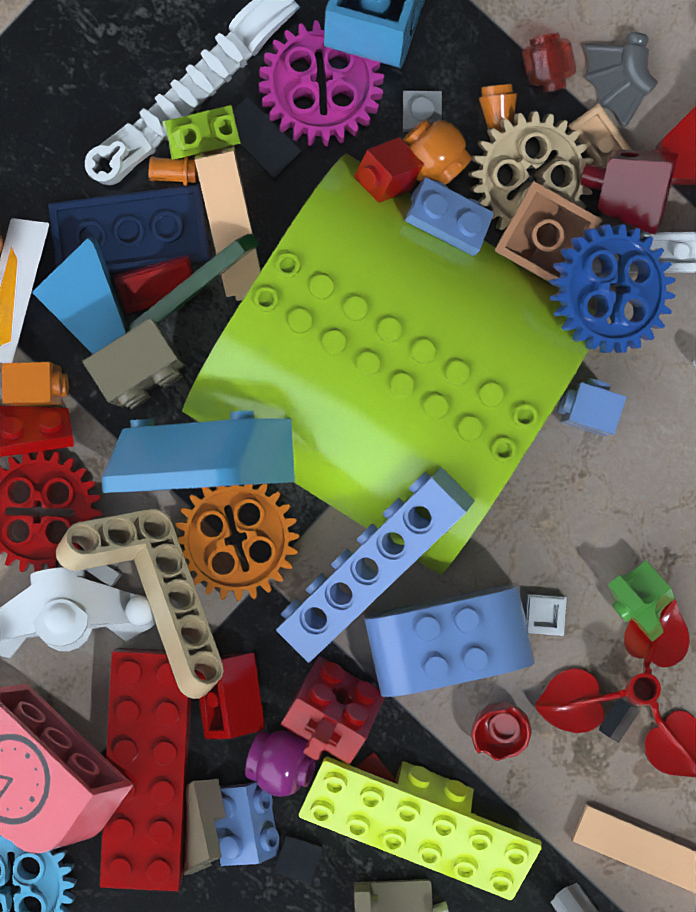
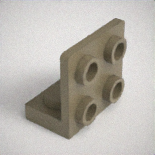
[354,879,433,912]

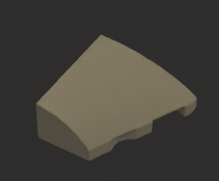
[183,779,226,875]

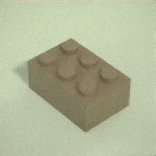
[82,318,187,409]

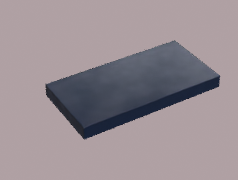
[48,184,211,275]

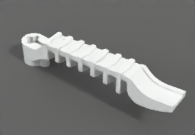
[85,0,300,185]

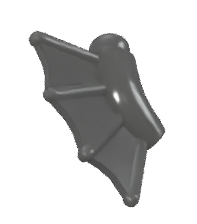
[584,32,658,127]

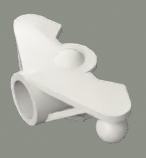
[0,567,156,659]

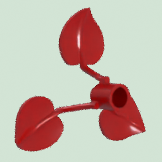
[535,599,696,778]

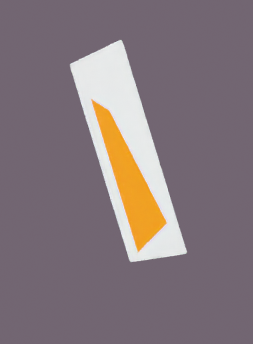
[0,218,49,363]

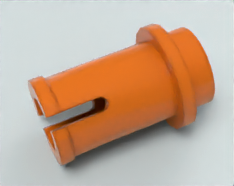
[149,156,198,186]

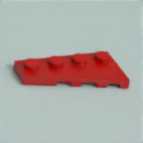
[0,406,74,457]

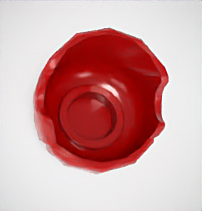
[471,702,532,761]

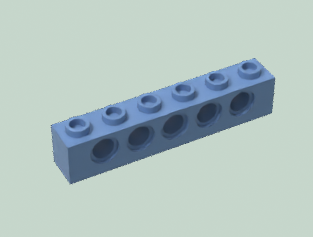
[276,467,475,663]

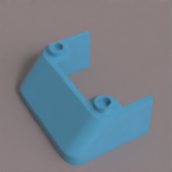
[102,411,295,493]

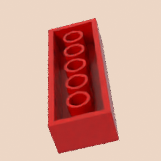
[100,648,191,891]

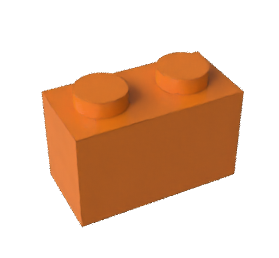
[2,362,69,406]

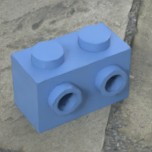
[557,378,627,437]

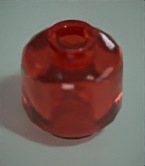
[523,32,576,92]

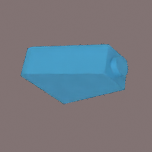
[32,236,128,354]

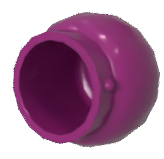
[245,730,316,797]

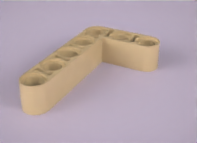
[56,509,224,699]

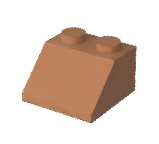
[494,181,602,282]

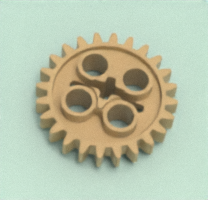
[469,112,594,230]

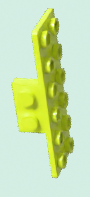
[299,757,542,900]

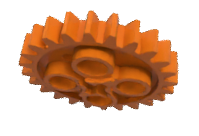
[175,484,300,601]

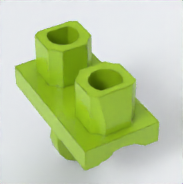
[163,105,240,160]

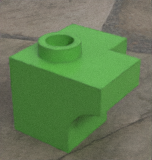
[608,560,675,642]

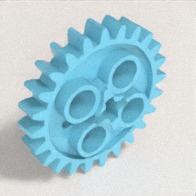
[0,835,77,912]

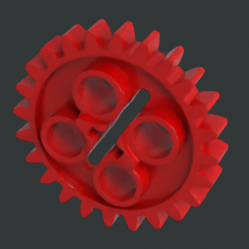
[0,451,104,573]

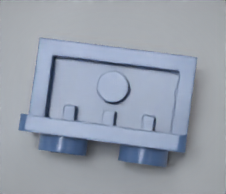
[405,177,494,256]
[215,781,279,866]

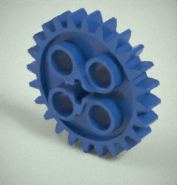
[550,224,676,353]

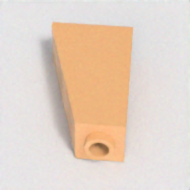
[195,145,261,301]

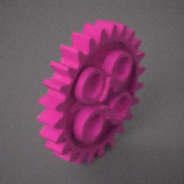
[259,20,384,146]

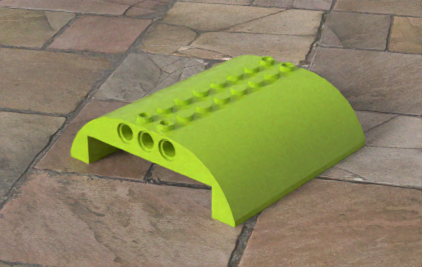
[182,153,596,576]

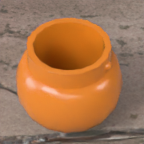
[403,119,472,185]

